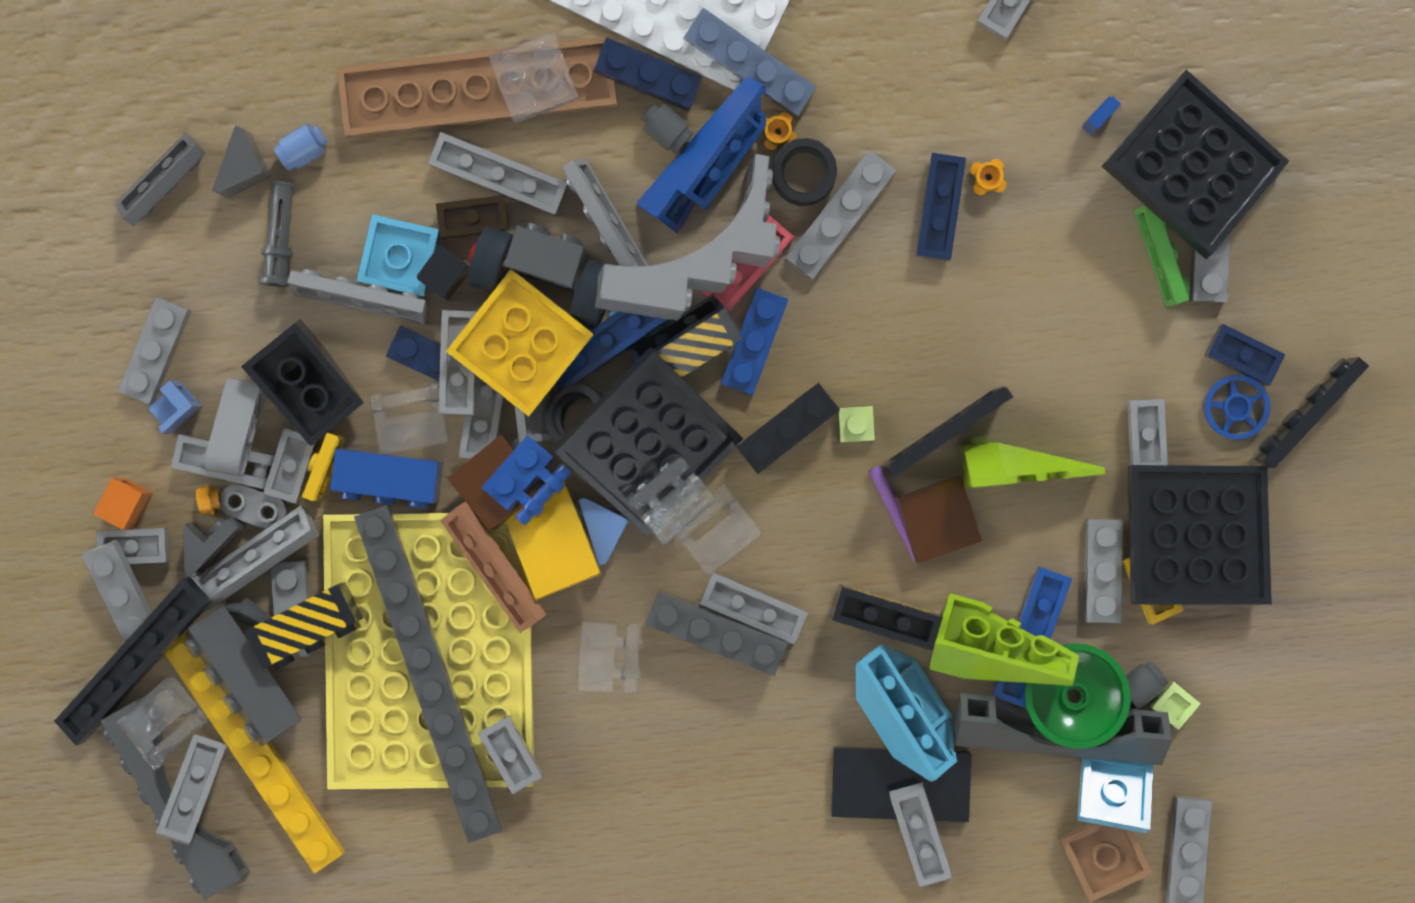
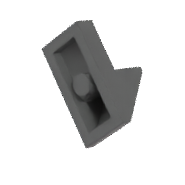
[183,518,247,577]

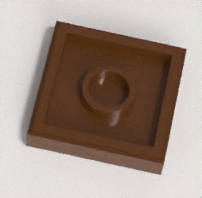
[447,435,543,532]
[894,476,982,563]

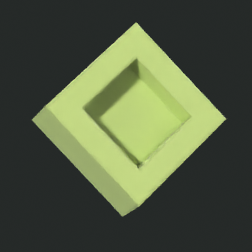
[838,406,875,442]
[1149,680,1201,730]

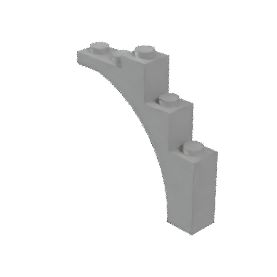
[595,154,780,321]

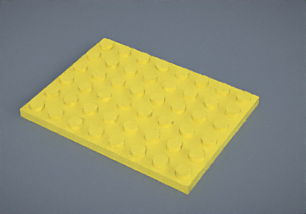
[323,513,534,790]

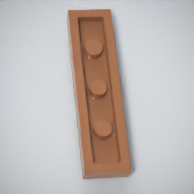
[440,501,547,633]

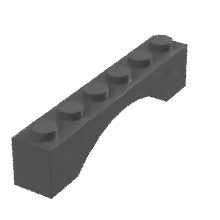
[954,693,1172,765]
[101,696,249,900]

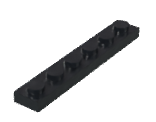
[54,577,213,746]

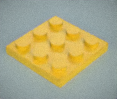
[446,269,594,417]

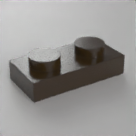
[436,195,510,239]

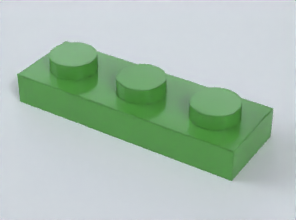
[1134,205,1190,307]

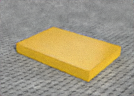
[506,481,601,600]

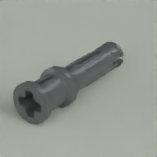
[259,181,294,287]

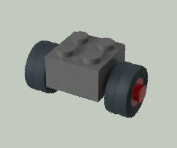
[468,223,606,326]

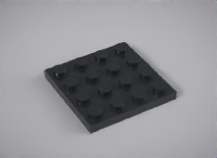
[1101,69,1289,259]
[552,347,744,536]
[1128,465,1272,605]

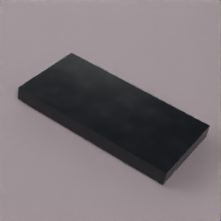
[883,386,1013,476]
[831,746,972,822]

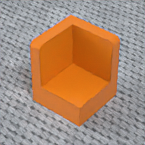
[94,477,153,530]

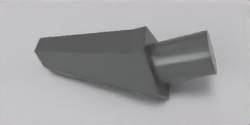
[225,597,271,626]

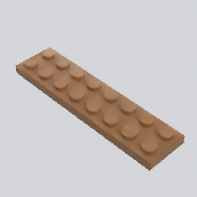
[337,36,618,138]

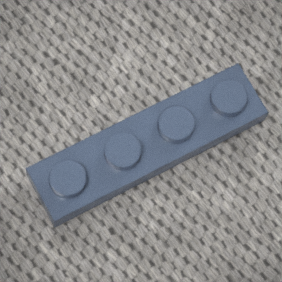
[682,8,816,117]

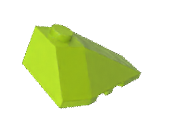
[959,436,1105,488]
[929,593,1079,686]

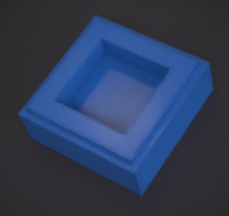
[1082,96,1121,135]

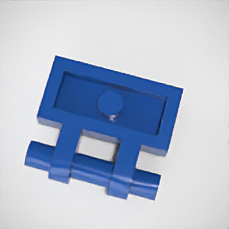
[481,435,572,526]

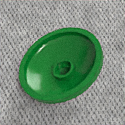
[1024,643,1131,749]

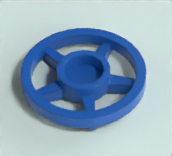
[1204,375,1270,439]

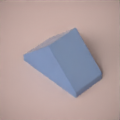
[579,497,630,566]

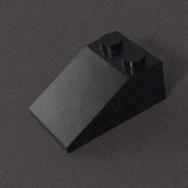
[241,319,364,446]

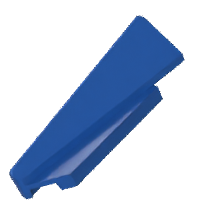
[637,77,766,234]

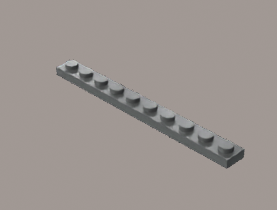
[354,505,503,843]

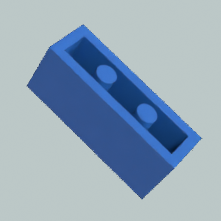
[330,449,444,509]

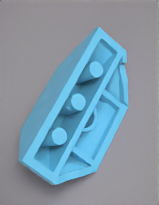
[856,644,957,781]

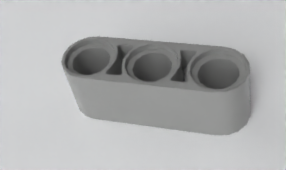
[205,378,265,476]

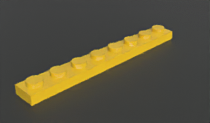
[165,630,345,874]

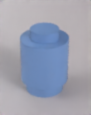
[274,123,328,171]

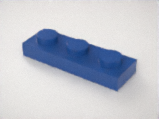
[721,287,788,396]

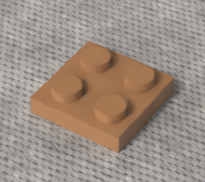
[1058,823,1152,903]

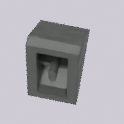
[212,126,271,198]

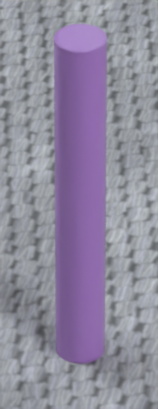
[868,465,916,563]

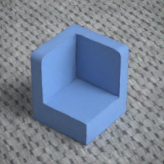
[149,380,202,434]

